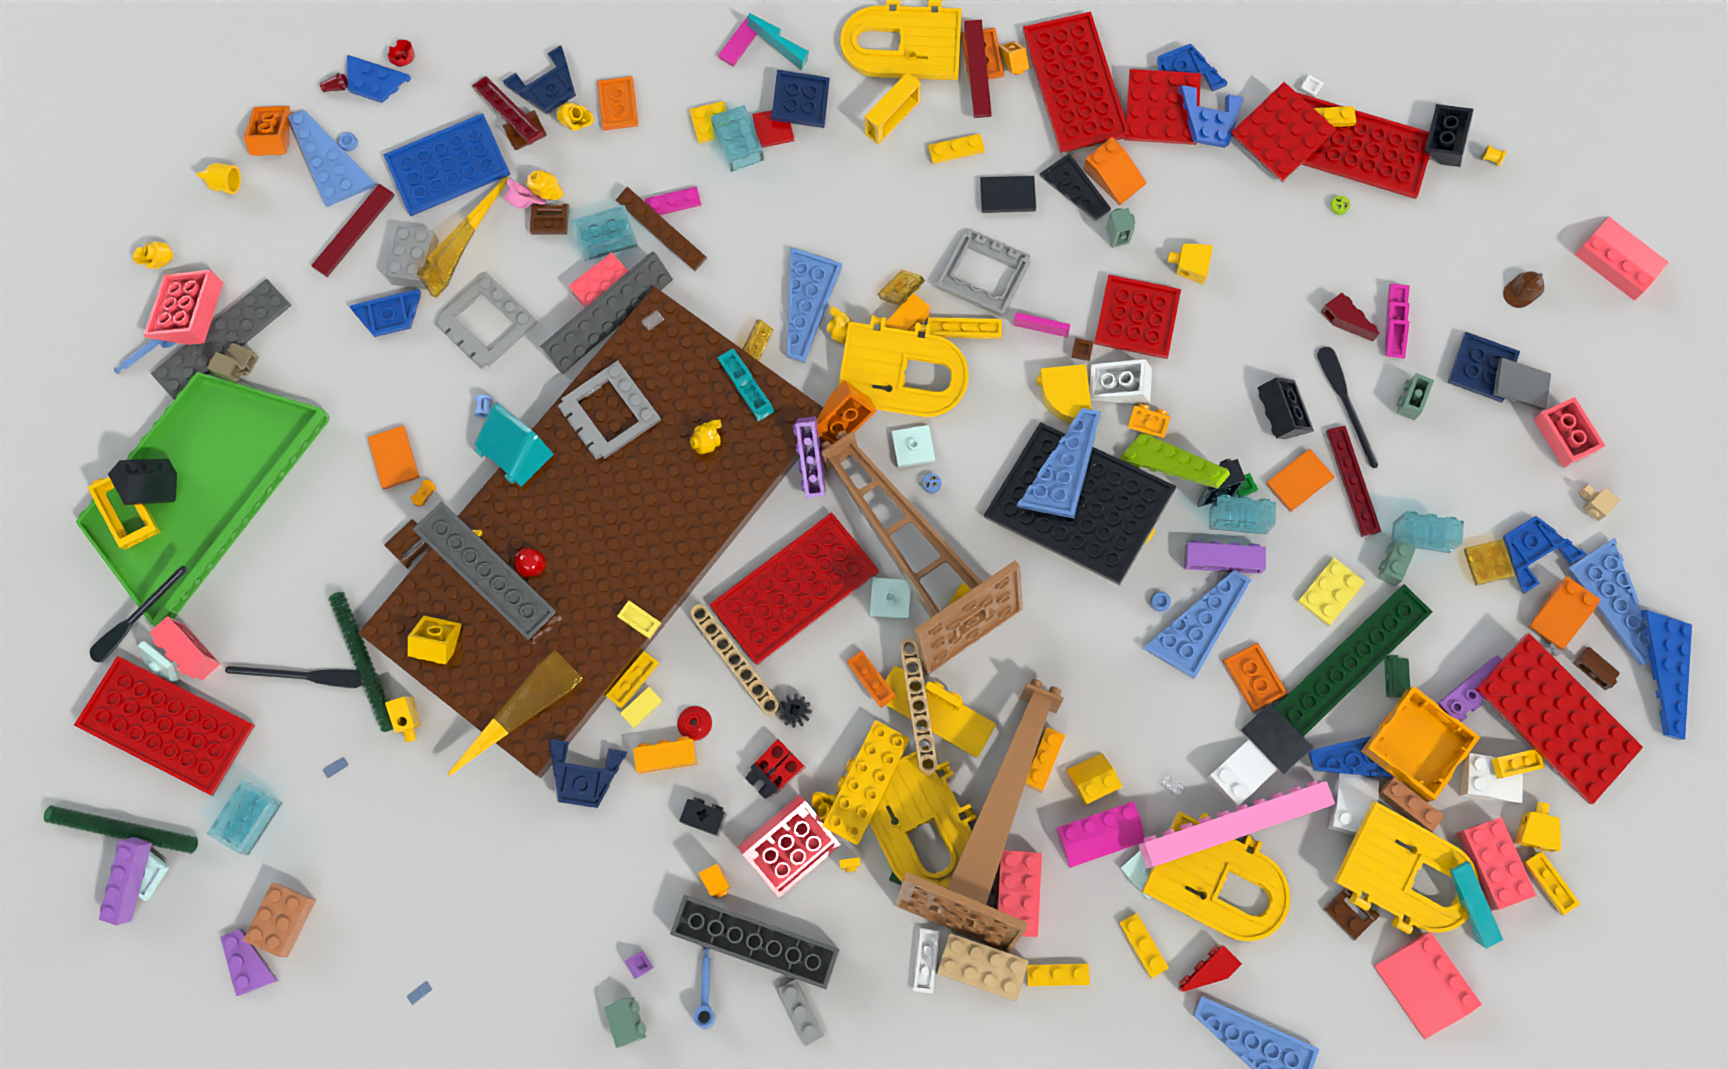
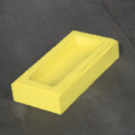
[617,601,661,639]
[620,687,663,728]

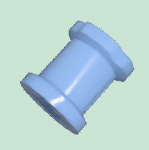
[474,395,492,418]

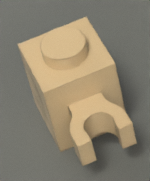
[1578,484,1620,521]

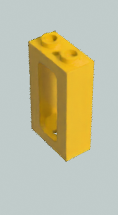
[864,72,921,145]
[87,477,161,550]

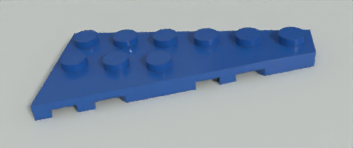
[1641,610,1692,740]
[1308,736,1393,778]

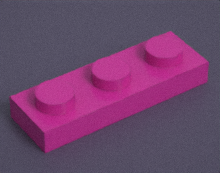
[644,187,702,215]

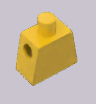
[1167,244,1213,284]
[385,696,421,743]
[1514,802,1561,853]

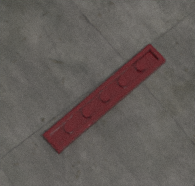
[964,19,992,118]
[472,76,544,145]
[311,184,395,277]
[1326,426,1381,537]

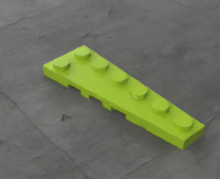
[1119,432,1230,488]

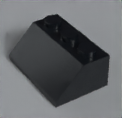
[1424,104,1474,167]
[1257,377,1314,439]
[1197,458,1246,508]
[108,459,177,505]

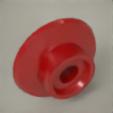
[677,706,712,741]

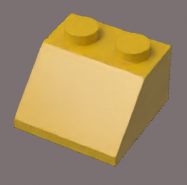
[408,616,461,664]
[1066,753,1123,806]

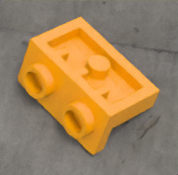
[1127,403,1171,438]

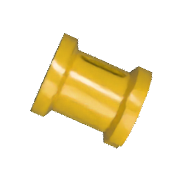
[1481,144,1506,166]

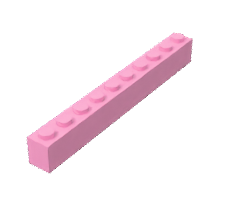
[1139,780,1335,868]

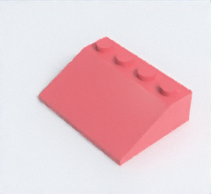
[1575,217,1669,301]
[143,270,224,345]
[738,795,840,898]
[1374,932,1482,1039]

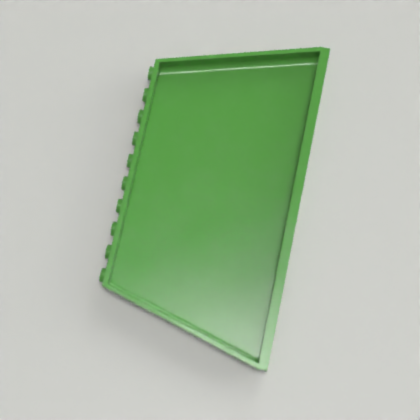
[76,372,329,627]

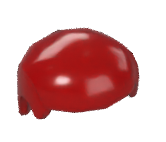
[387,39,415,67]
[513,548,546,578]

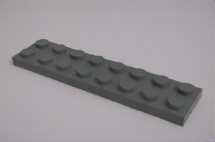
[540,251,673,374]
[150,279,292,400]
[413,501,556,640]

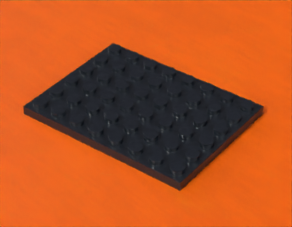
[984,422,1176,586]

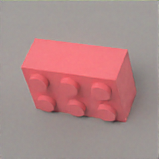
[569,252,628,308]
[1533,397,1606,468]
[149,616,220,680]

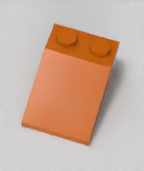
[244,106,290,156]
[1083,137,1147,205]
[817,380,876,444]
[1528,576,1601,650]

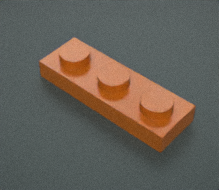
[847,650,897,708]

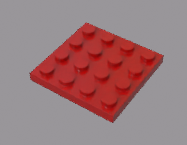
[1124,69,1201,145]
[1231,82,1337,183]
[1094,275,1181,359]

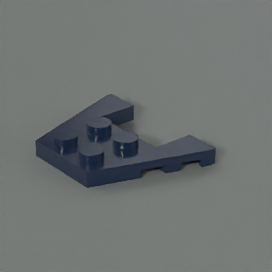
[503,45,576,114]
[549,739,627,808]

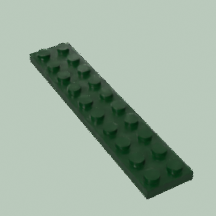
[1275,584,1433,736]

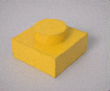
[839,857,861,873]

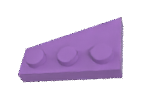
[220,929,279,996]

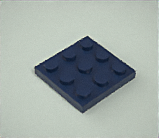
[771,70,830,128]
[1447,332,1520,403]

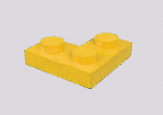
[690,101,729,143]

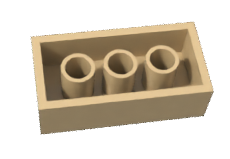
[937,933,1029,1001]

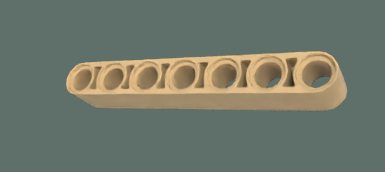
[691,604,779,716]
[900,638,937,776]

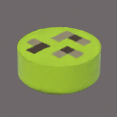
[1330,196,1350,215]

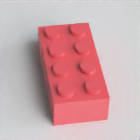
[1456,817,1537,911]
[997,850,1042,937]

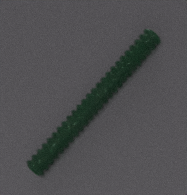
[328,592,394,732]
[44,805,198,854]

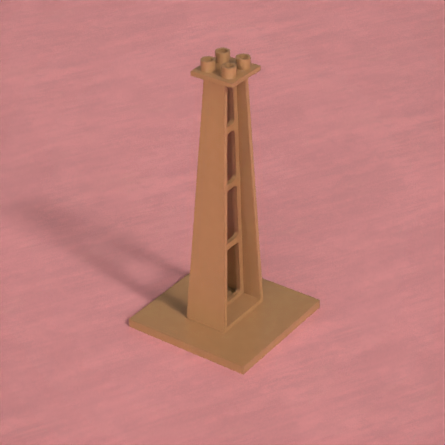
[820,431,1023,675]
[895,679,1064,953]

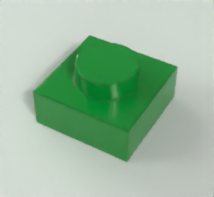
[1237,473,1258,499]

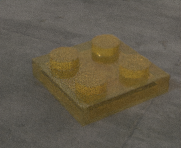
[877,270,925,306]
[1463,539,1515,586]

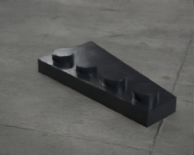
[1040,153,1111,221]

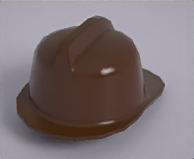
[1503,271,1545,308]

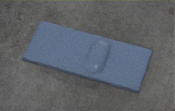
[323,757,348,778]
[407,981,432,1005]

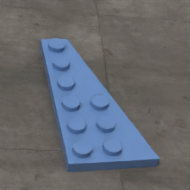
[288,110,377,207]
[1017,408,1101,518]
[1566,538,1650,666]
[1143,570,1251,679]
[1193,996,1319,1069]

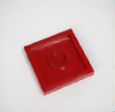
[752,110,794,148]

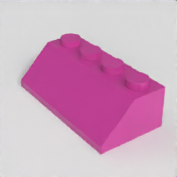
[1055,801,1145,868]

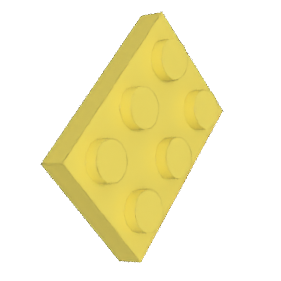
[1297,558,1365,627]

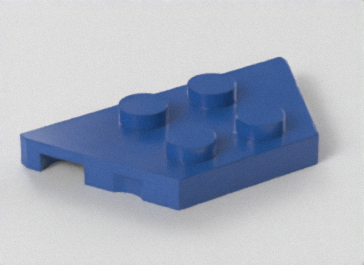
[347,55,411,103]
[349,289,421,337]

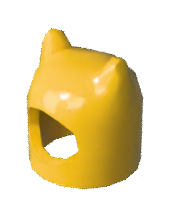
[196,163,241,195]

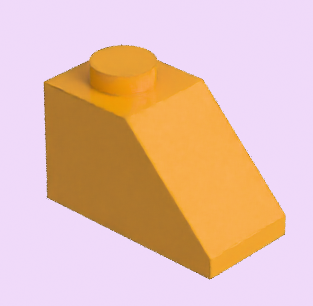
[999,41,1029,75]
[699,864,731,899]

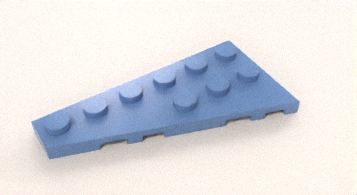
[787,247,842,363]

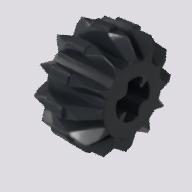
[778,694,812,728]

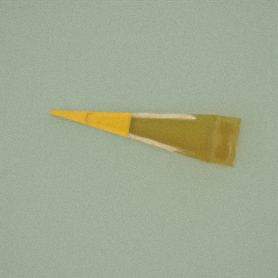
[417,177,509,298]
[448,649,583,775]

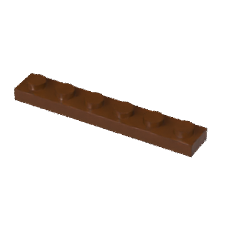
[616,187,707,271]

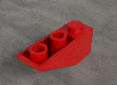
[1178,945,1242,992]

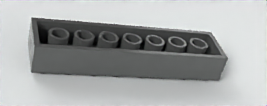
[670,895,840,990]

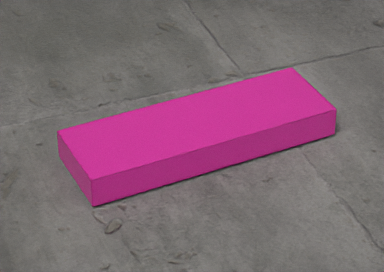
[718,17,757,67]
[1013,312,1071,337]

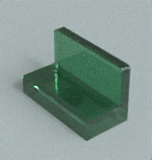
[1384,655,1410,698]

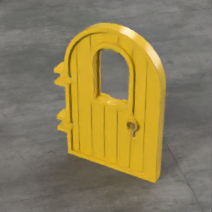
[840,0,962,81]
[838,315,969,417]
[869,745,977,888]
[1333,801,1479,934]
[1141,811,1290,941]

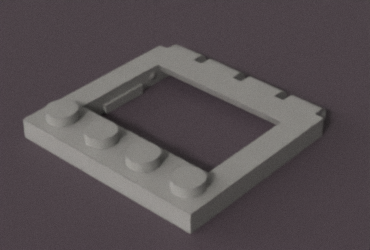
[936,229,1031,318]
[436,273,538,369]
[558,361,661,460]

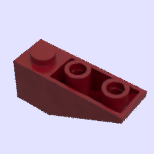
[1321,292,1380,342]

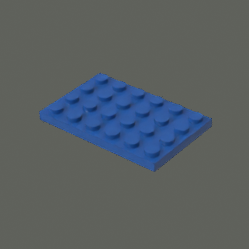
[383,113,511,216]

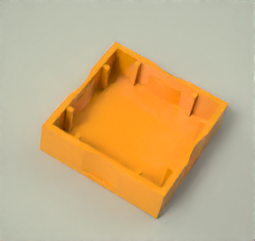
[1361,686,1480,802]

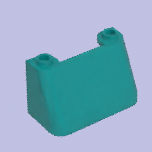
[474,402,554,486]

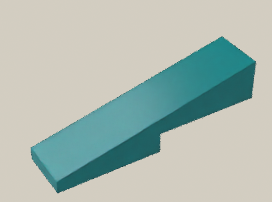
[747,13,809,70]
[717,348,774,422]
[1450,861,1504,949]

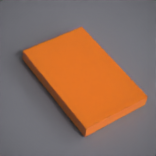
[960,28,1004,82]
[597,76,639,131]
[367,425,420,490]
[1266,449,1335,512]
[1223,642,1288,713]

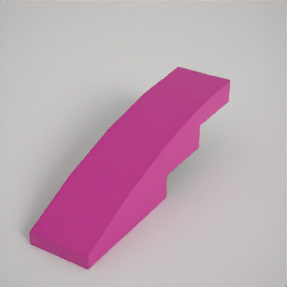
[1385,284,1410,359]

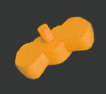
[411,480,436,506]

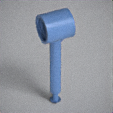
[114,339,176,374]
[693,947,716,1029]

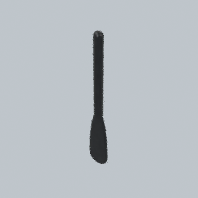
[1317,347,1378,468]
[89,566,187,663]
[225,666,364,689]

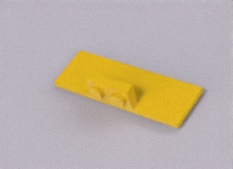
[885,665,996,758]
[822,720,910,845]

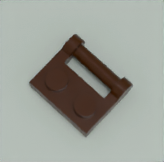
[530,204,570,235]
[384,519,429,569]
[1323,888,1380,941]

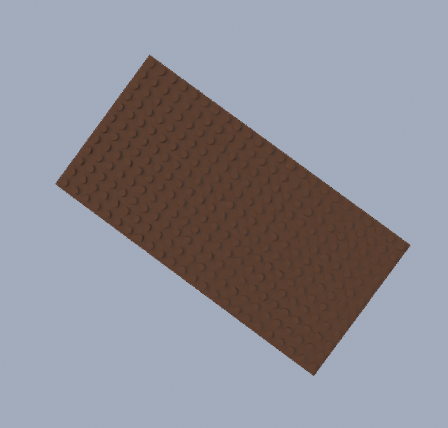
[358,286,824,778]

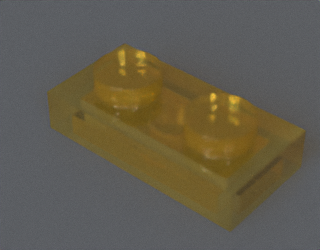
[743,319,774,361]

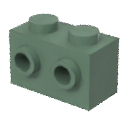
[1106,208,1135,248]
[1397,373,1434,420]
[1377,539,1416,586]
[604,997,646,1048]

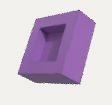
[624,951,653,979]

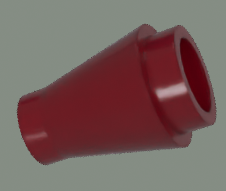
[320,73,348,93]

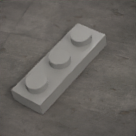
[778,979,824,1046]

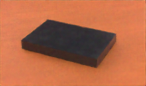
[980,176,1036,213]
[1241,703,1314,774]

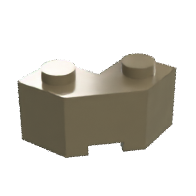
[208,343,259,383]

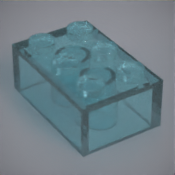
[711,105,764,172]
[572,205,638,262]
[1209,495,1276,535]
[1391,511,1464,553]
[206,780,283,856]

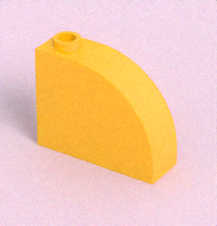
[1037,364,1092,423]

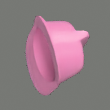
[504,179,546,209]

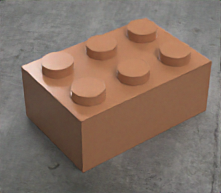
[243,883,316,957]

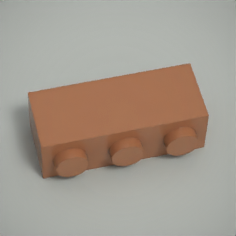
[1378,777,1445,832]

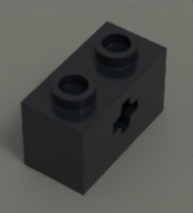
[679,797,727,837]

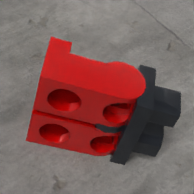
[745,739,806,800]

